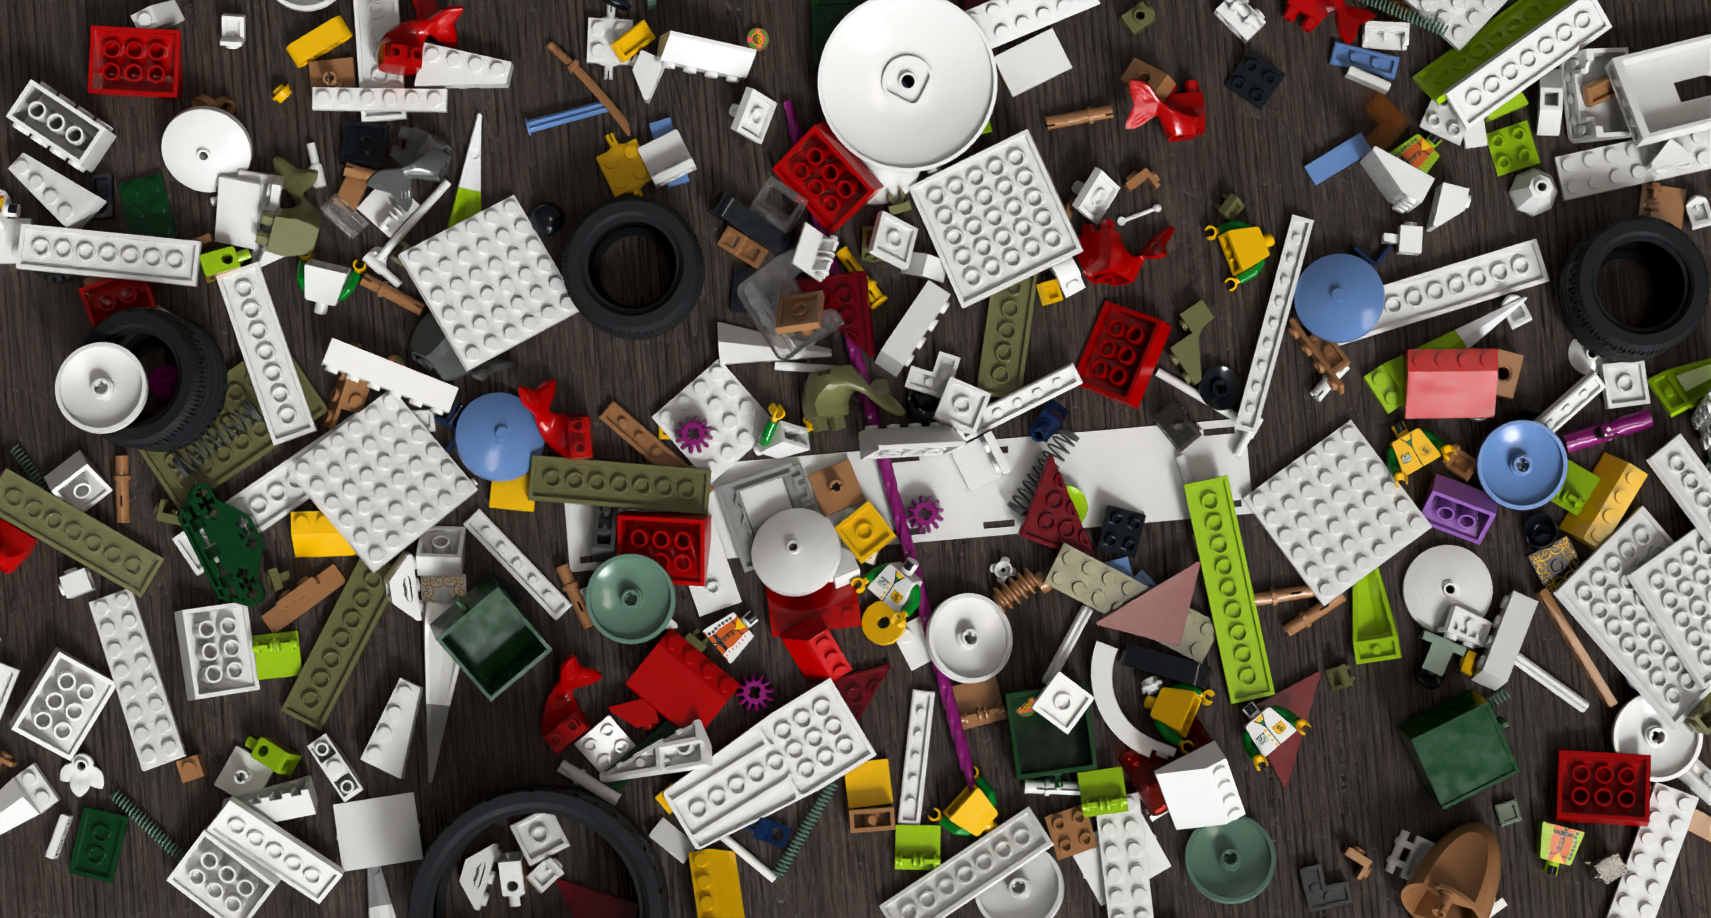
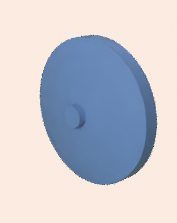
[1294,254,1385,343]
[454,393,545,482]
[1476,420,1568,510]

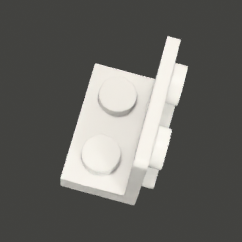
[638,129,697,188]
[238,170,284,217]
[951,431,1011,491]

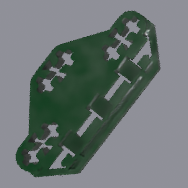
[178,483,267,607]

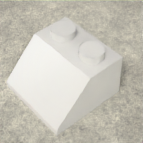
[1426,182,1471,232]
[44,450,113,512]
[416,526,466,577]

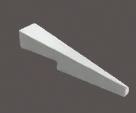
[717,322,832,365]
[599,719,713,782]

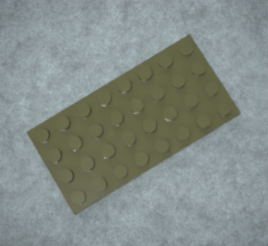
[138,354,329,511]

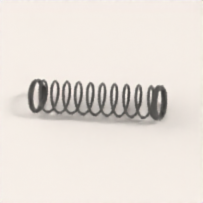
[172,400,263,478]
[1007,426,1080,517]

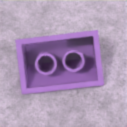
[1420,473,1498,545]

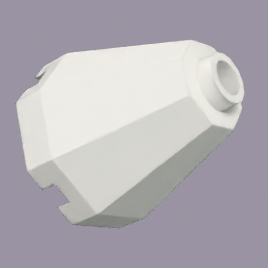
[1509,168,1558,217]

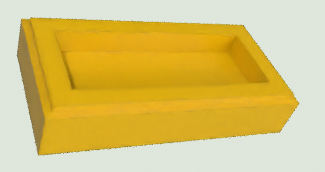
[609,20,656,63]

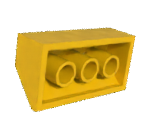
[1558,452,1648,551]
[291,511,358,558]
[688,849,745,918]

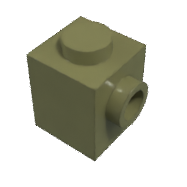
[1119,1,1156,38]

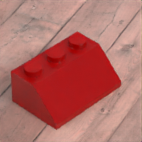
[78,278,158,328]
[780,613,853,681]

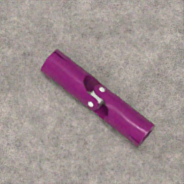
[1561,409,1653,454]

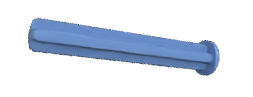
[525,99,611,136]

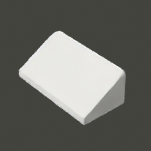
[1677,758,1711,806]
[648,817,696,864]

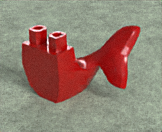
[1282,0,1375,45]
[375,5,464,76]
[1125,79,1206,142]
[1076,219,1175,286]
[518,379,594,460]
[0,519,39,575]
[542,654,602,754]

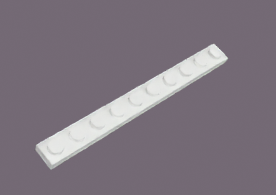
[1234,214,1314,434]

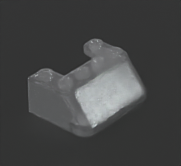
[737,248,845,361]

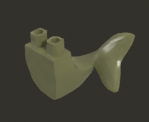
[255,156,322,257]
[801,365,906,432]

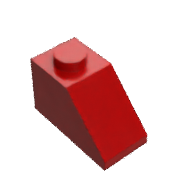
[609,699,660,731]

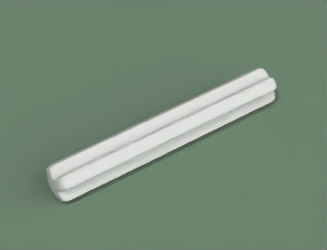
[1042,605,1093,685]
[1515,653,1589,712]

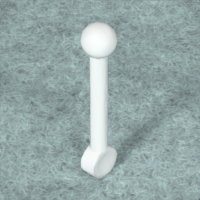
[1117,204,1162,226]

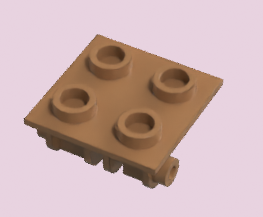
[1638,183,1687,229]
[952,676,1007,730]
[1044,805,1098,860]

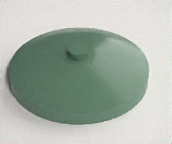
[586,553,676,644]
[1185,816,1276,904]

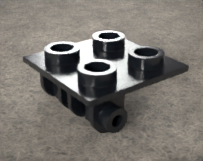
[1224,49,1286,110]
[1096,505,1146,558]

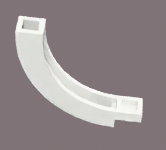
[1091,641,1177,759]

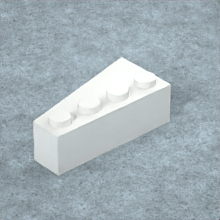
[414,42,514,89]
[8,153,107,229]
[874,280,951,377]
[360,678,423,779]
[222,775,318,822]

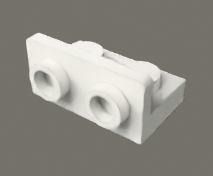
[1437,606,1492,650]

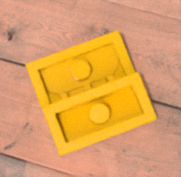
[489,470,535,512]

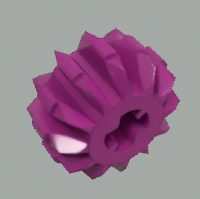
[148,363,178,401]
[675,416,713,454]
[906,495,944,533]
[736,673,774,711]

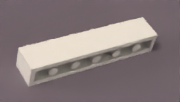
[321,338,459,416]

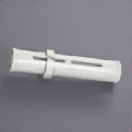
[557,759,622,806]
[1024,778,1080,796]

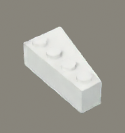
[1471,591,1539,691]

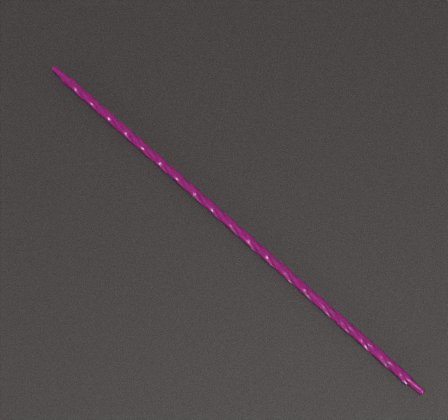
[783,100,977,792]

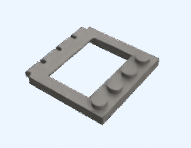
[715,462,818,573]

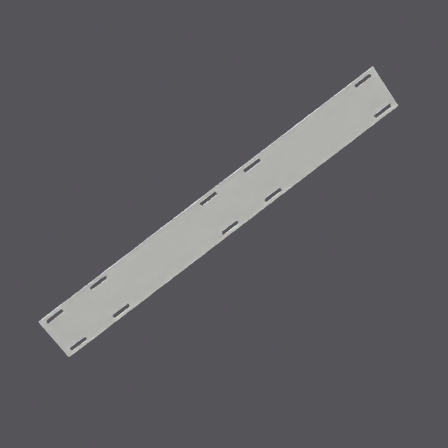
[564,419,1253,572]

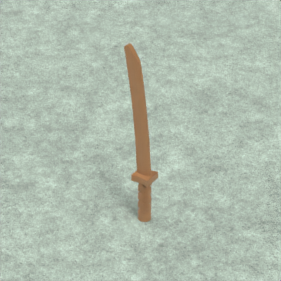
[547,41,631,136]

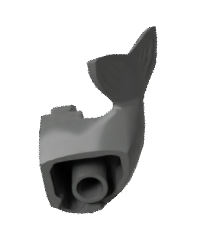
[366,126,453,212]
[410,313,515,383]

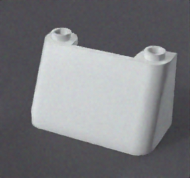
[1559,47,1631,143]

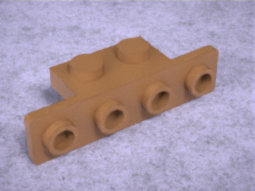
[1288,318,1350,395]
[323,342,370,430]
[262,564,346,633]

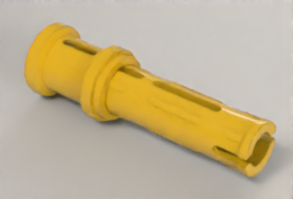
[835,246,888,310]

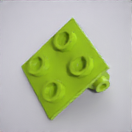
[1486,120,1540,176]
[1550,459,1601,516]
[252,631,302,680]
[1077,766,1129,818]
[895,824,941,870]

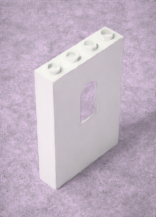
[1605,34,1711,147]

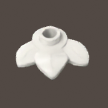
[60,753,104,797]

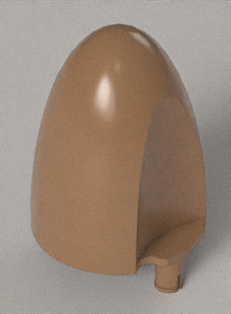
[1401,822,1501,918]

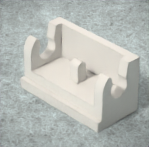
[1361,21,1410,51]

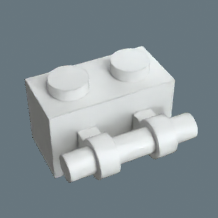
[1214,0,1266,44]

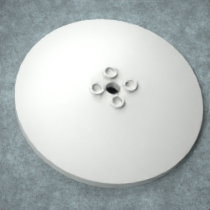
[818,0,997,172]

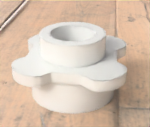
[990,557,1017,583]
[1141,676,1163,695]

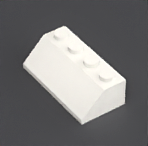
[656,31,756,83]

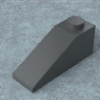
[592,506,619,562]

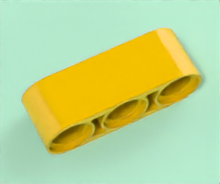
[286,15,353,68]

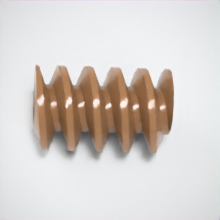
[992,567,1041,614]

